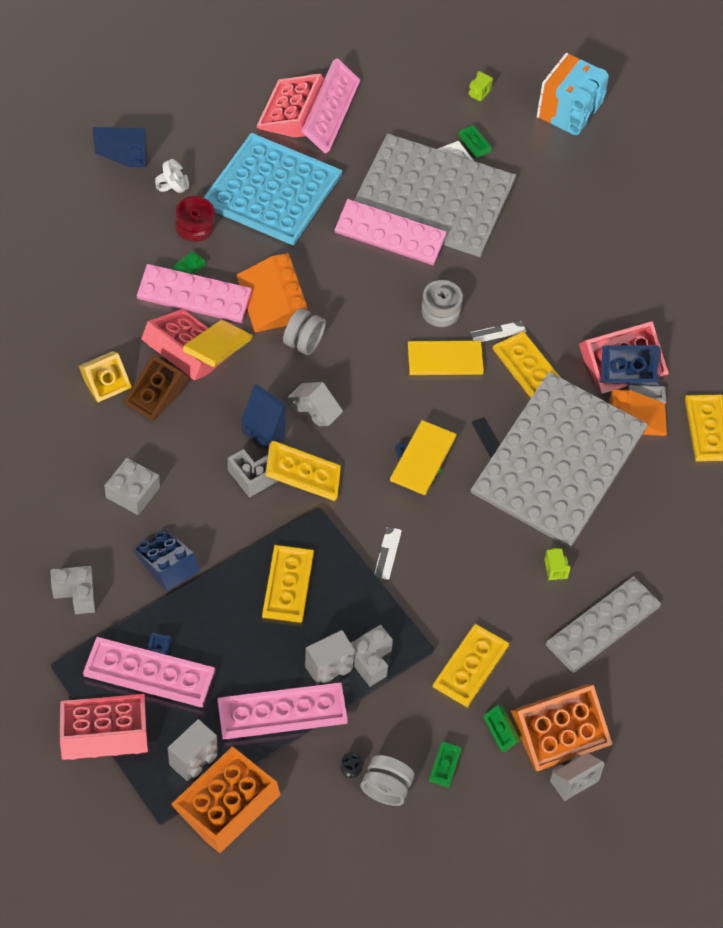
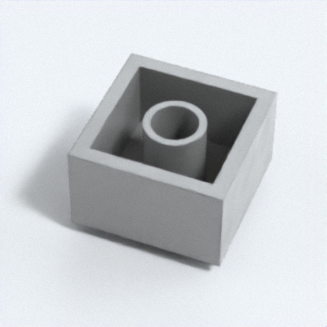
[104,458,160,515]
[305,630,354,685]
[168,719,218,782]

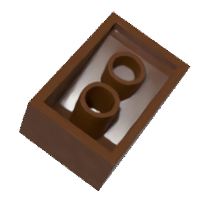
[123,355,190,421]

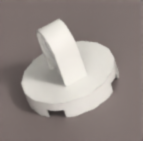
[155,159,189,193]

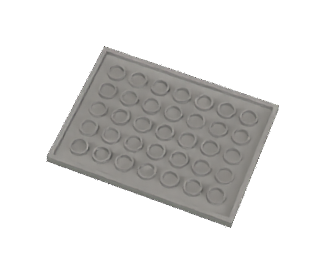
[354,133,516,257]
[471,372,648,548]

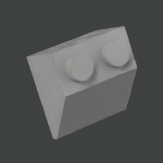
[550,753,605,801]

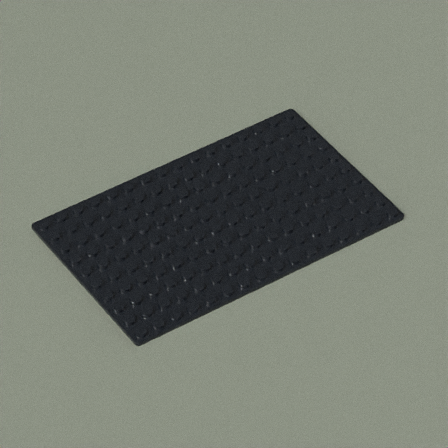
[51,508,434,825]

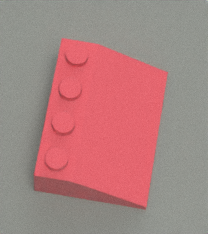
[257,74,324,137]
[141,309,231,381]
[579,321,669,394]
[60,694,148,760]

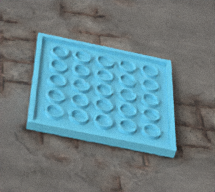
[204,133,342,246]

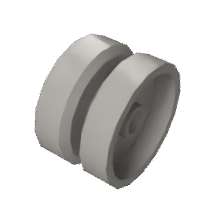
[421,280,463,327]
[283,308,326,355]
[361,755,415,806]

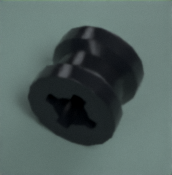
[341,752,362,778]

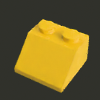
[79,351,132,402]

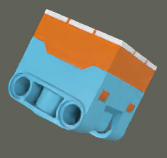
[537,53,609,135]

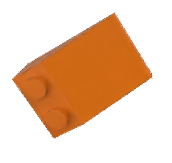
[609,389,667,436]

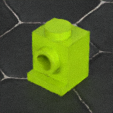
[469,71,493,102]
[544,548,570,580]

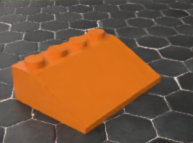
[236,253,308,333]
[511,685,613,771]
[171,746,280,853]

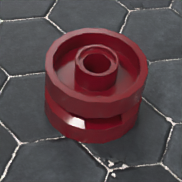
[175,196,215,242]

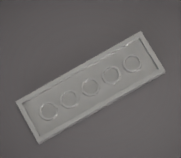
[546,576,661,673]

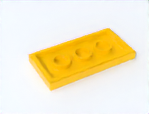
[183,319,252,367]
[493,331,561,398]
[408,341,484,375]
[685,395,723,461]
[390,420,456,495]
[265,441,341,501]
[262,545,314,623]
[433,624,510,708]

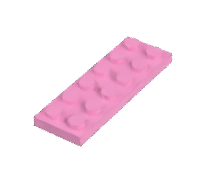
[301,58,360,153]
[335,199,446,266]
[137,264,252,323]
[83,637,215,708]
[217,683,348,739]

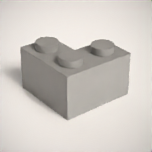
[287,382,343,426]
[227,449,278,498]
[50,566,95,614]
[351,625,393,687]

